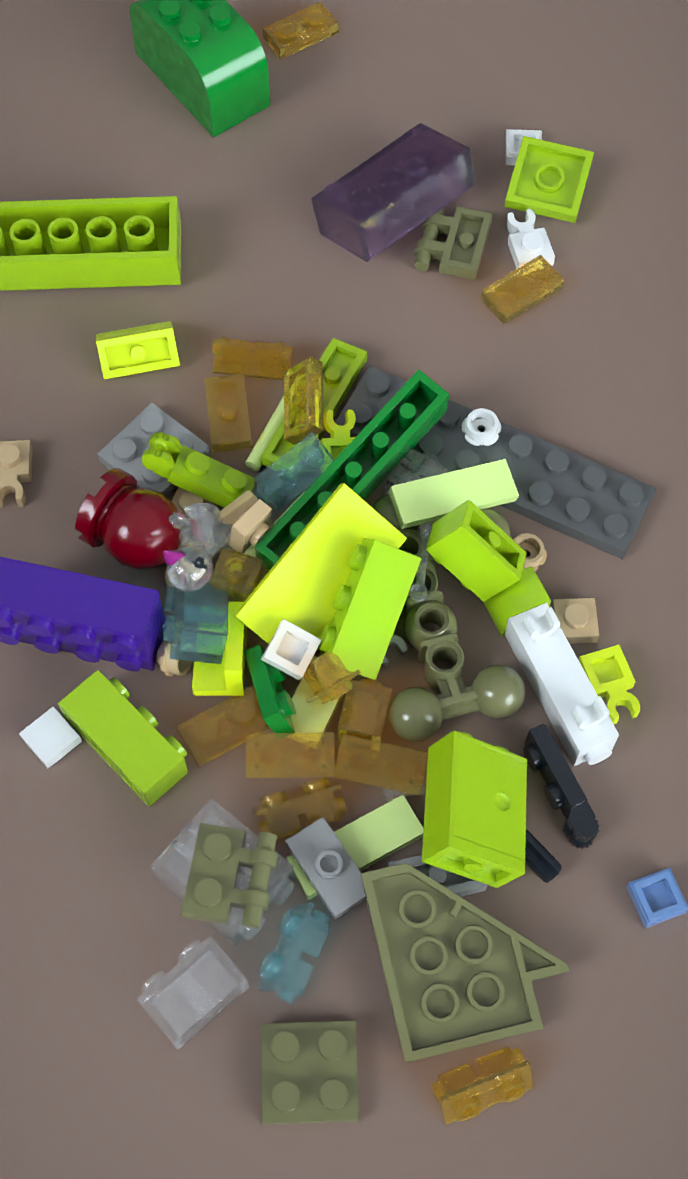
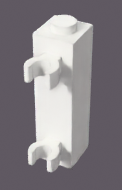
[505,603,619,766]

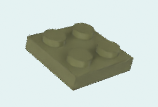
[261,1021,359,1125]

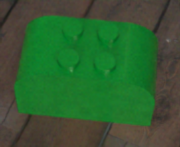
[129,0,271,138]

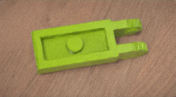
[141,431,256,508]

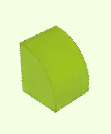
[483,566,551,637]

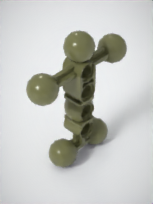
[372,494,526,742]

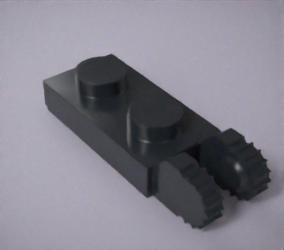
[523,724,600,849]

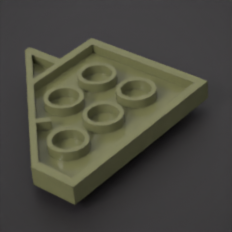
[360,863,570,1063]

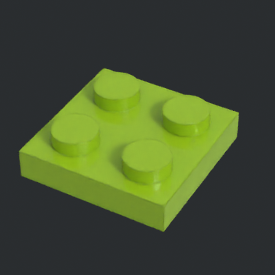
[504,136,594,223]

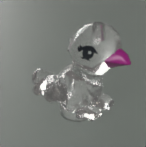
[163,503,245,592]

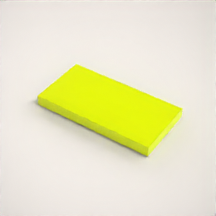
[233,483,407,651]

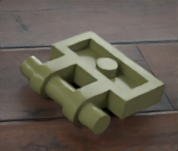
[414,204,493,280]
[181,823,278,928]

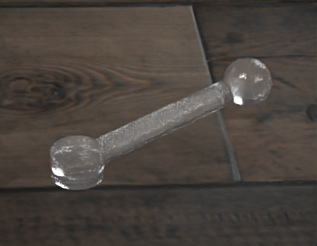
[410,522,433,602]

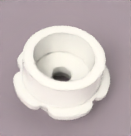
[462,408,501,446]

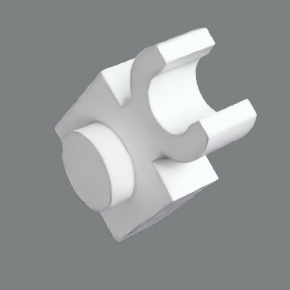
[506,209,555,272]

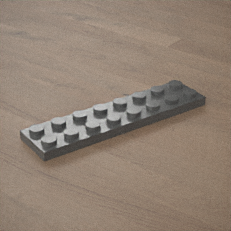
[335,366,657,559]

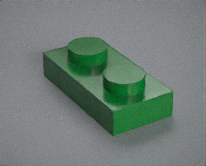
[244,644,296,739]

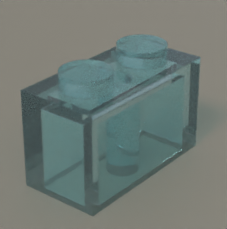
[163,570,228,664]

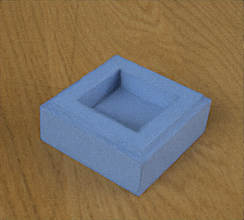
[626,867,688,928]

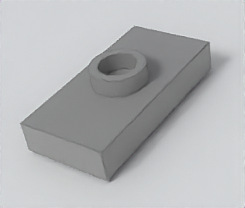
[285,817,366,920]

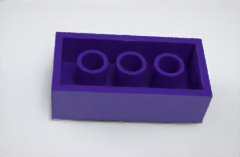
[0,557,167,672]

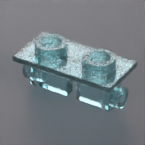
[254,432,334,510]
[257,902,331,1004]

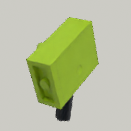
[422,730,562,888]

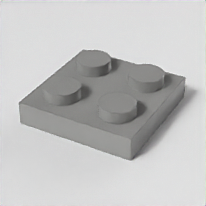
[97,403,211,497]

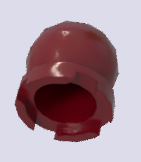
[75,468,183,569]

